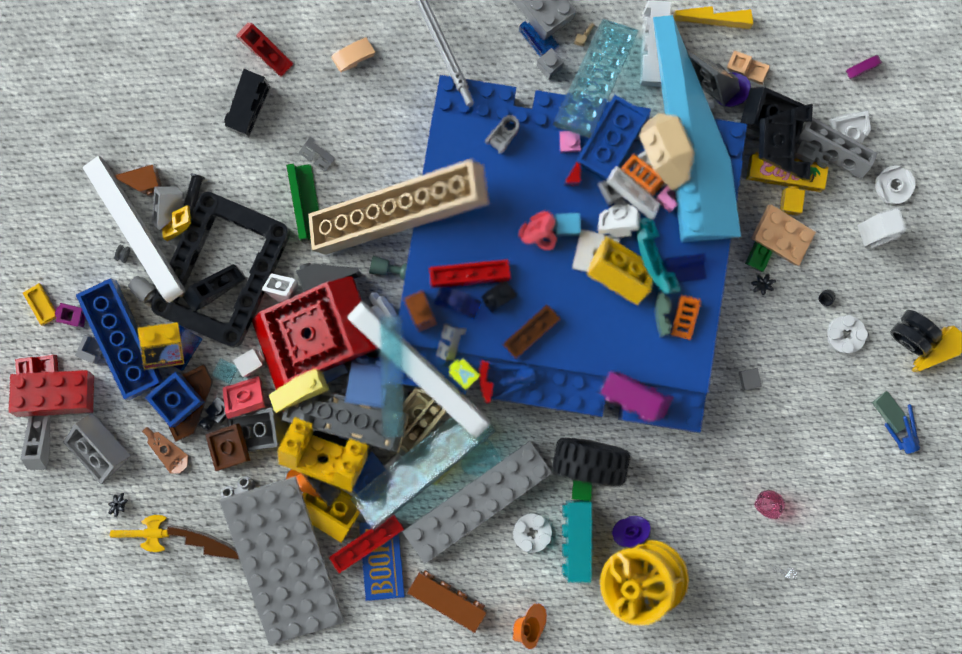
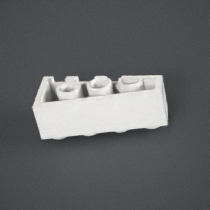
[640,0,671,87]
[857,207,906,248]

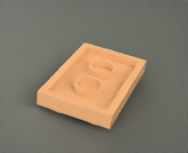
[751,205,816,266]

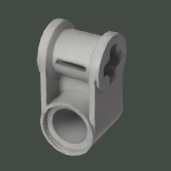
[485,115,519,155]

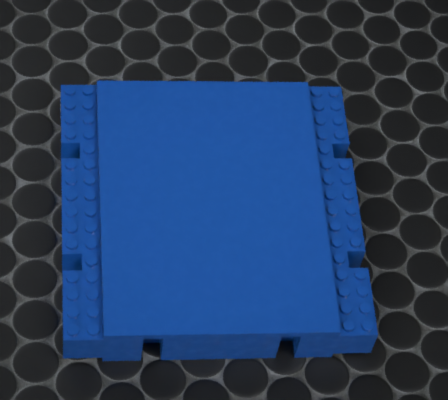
[388,75,747,433]

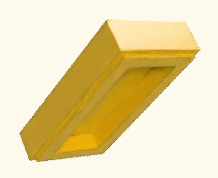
[23,283,56,326]

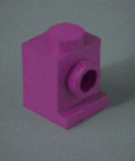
[55,303,86,328]

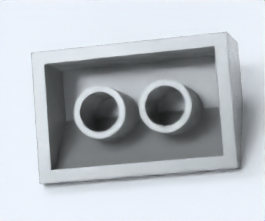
[63,413,130,484]

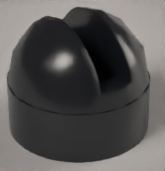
[819,289,835,306]

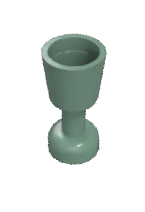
[369,255,407,280]

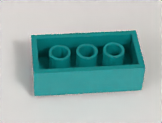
[562,500,592,583]

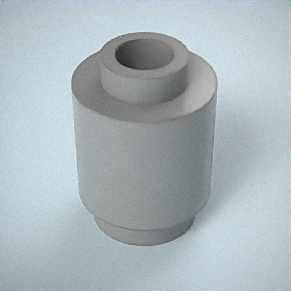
[128,276,157,303]

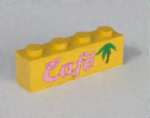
[746,152,828,192]

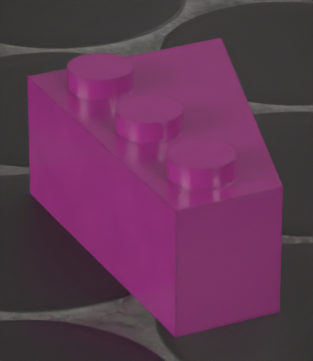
[601,371,674,422]

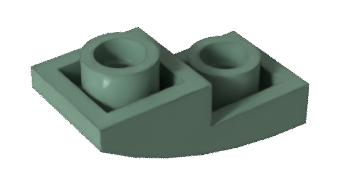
[655,293,671,337]

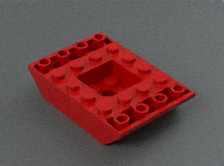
[252,276,379,390]

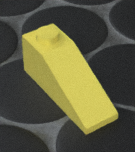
[269,369,329,413]

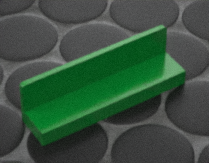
[286,163,319,242]

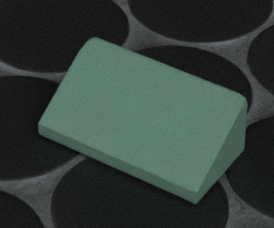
[871,391,911,433]

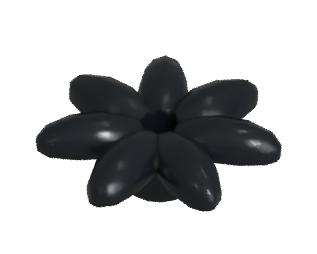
[751,274,776,295]
[108,493,128,517]

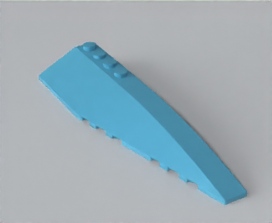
[653,15,741,242]

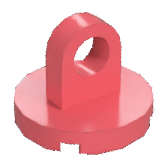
[519,211,557,250]

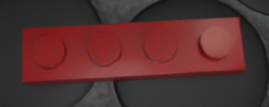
[429,259,510,288]
[328,513,404,574]

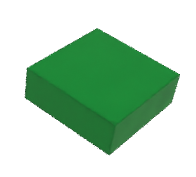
[571,480,592,501]

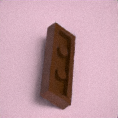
[502,305,560,359]

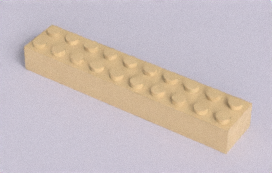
[309,160,488,255]

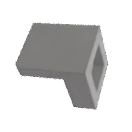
[75,335,102,364]

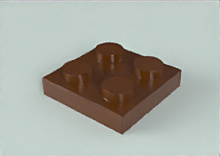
[205,423,250,471]

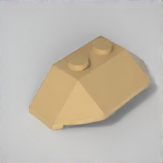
[640,113,694,191]
[397,387,447,456]

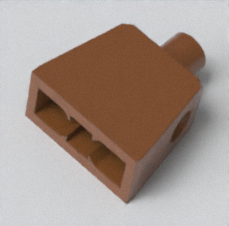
[404,290,437,332]

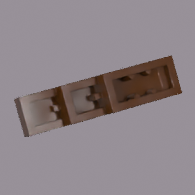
[167,525,239,559]

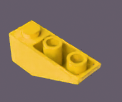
[912,325,962,372]

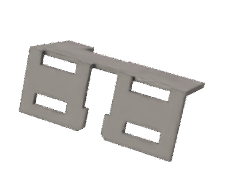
[299,137,335,172]
[436,323,466,360]

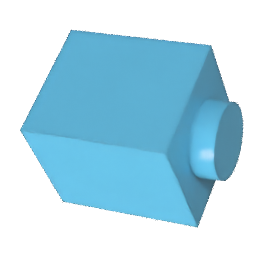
[552,213,581,237]

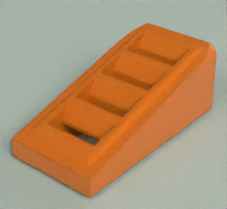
[621,154,665,196]
[671,295,701,340]

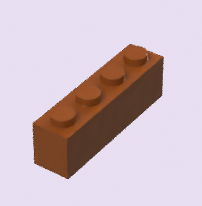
[407,570,487,633]

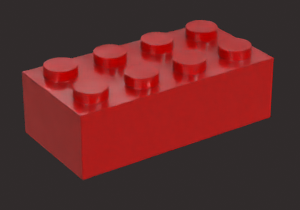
[8,370,94,417]

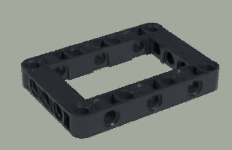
[151,192,290,347]

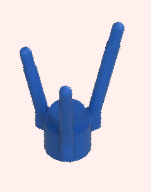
[491,365,535,400]
[885,404,921,454]

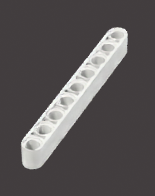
[83,156,185,303]
[348,302,491,438]

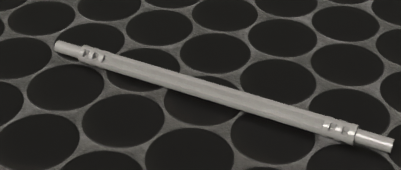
[415,0,474,107]

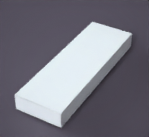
[607,167,661,220]

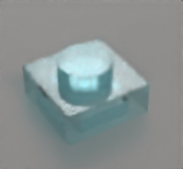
[212,358,238,384]

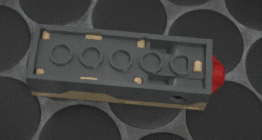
[282,391,409,452]

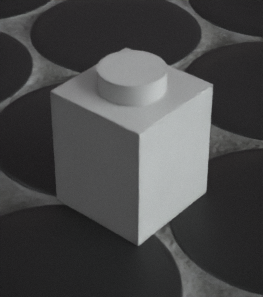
[536,48,564,80]

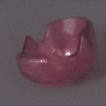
[754,489,785,519]

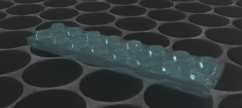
[553,19,638,139]
[351,400,496,530]

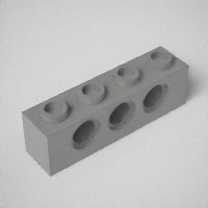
[797,117,878,178]

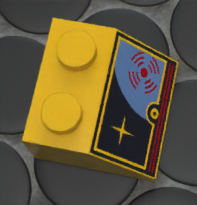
[138,322,184,370]

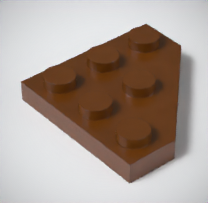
[151,364,213,442]

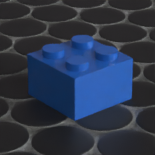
[145,372,205,427]

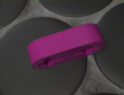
[845,55,882,80]

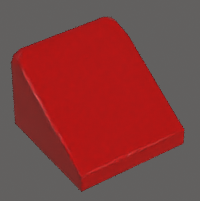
[564,162,581,186]

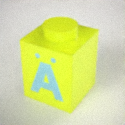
[449,359,480,390]

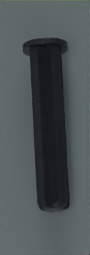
[183,173,205,217]

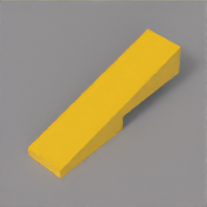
[673,6,753,29]

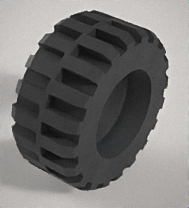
[552,437,631,487]

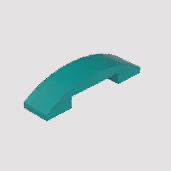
[637,218,681,294]

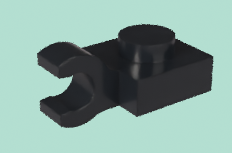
[198,397,227,431]

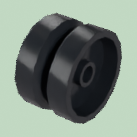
[890,309,943,357]

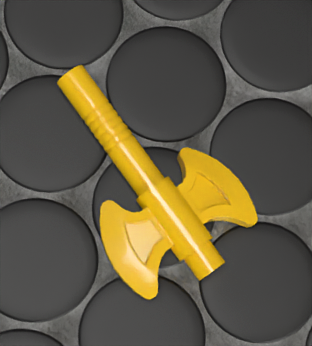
[110,515,169,552]

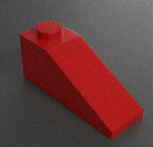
[236,22,294,77]

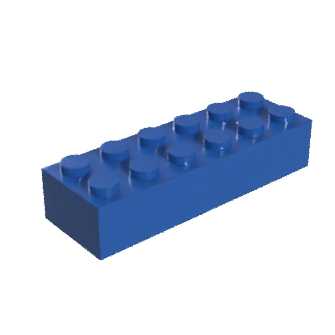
[76,278,164,400]

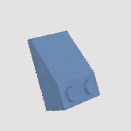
[345,355,391,408]

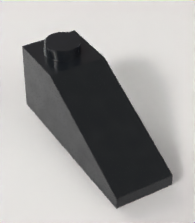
[183,264,245,312]

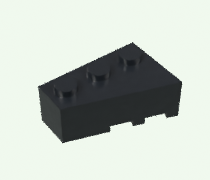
[224,68,271,138]

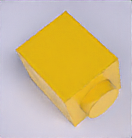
[780,186,805,216]

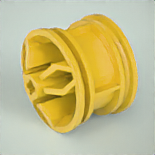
[600,540,689,625]

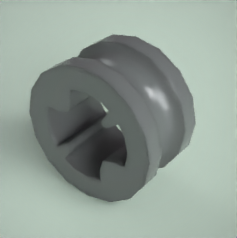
[114,244,131,263]

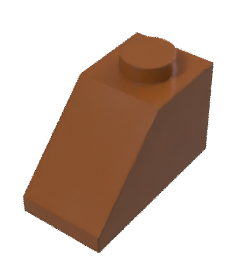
[116,165,162,196]

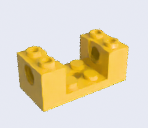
[278,417,368,492]

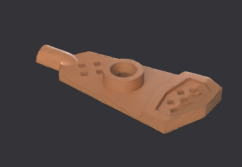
[142,427,189,473]

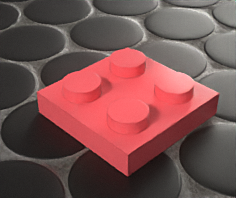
[223,376,265,419]

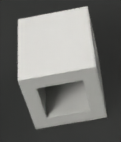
[233,349,265,378]

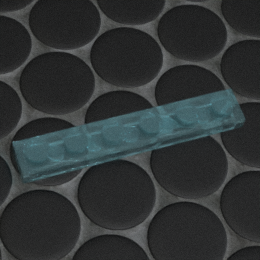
[380,316,404,437]

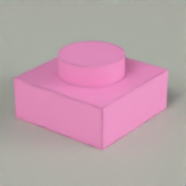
[559,131,581,153]

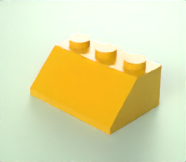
[587,236,653,305]
[302,485,365,543]

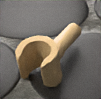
[574,23,595,46]

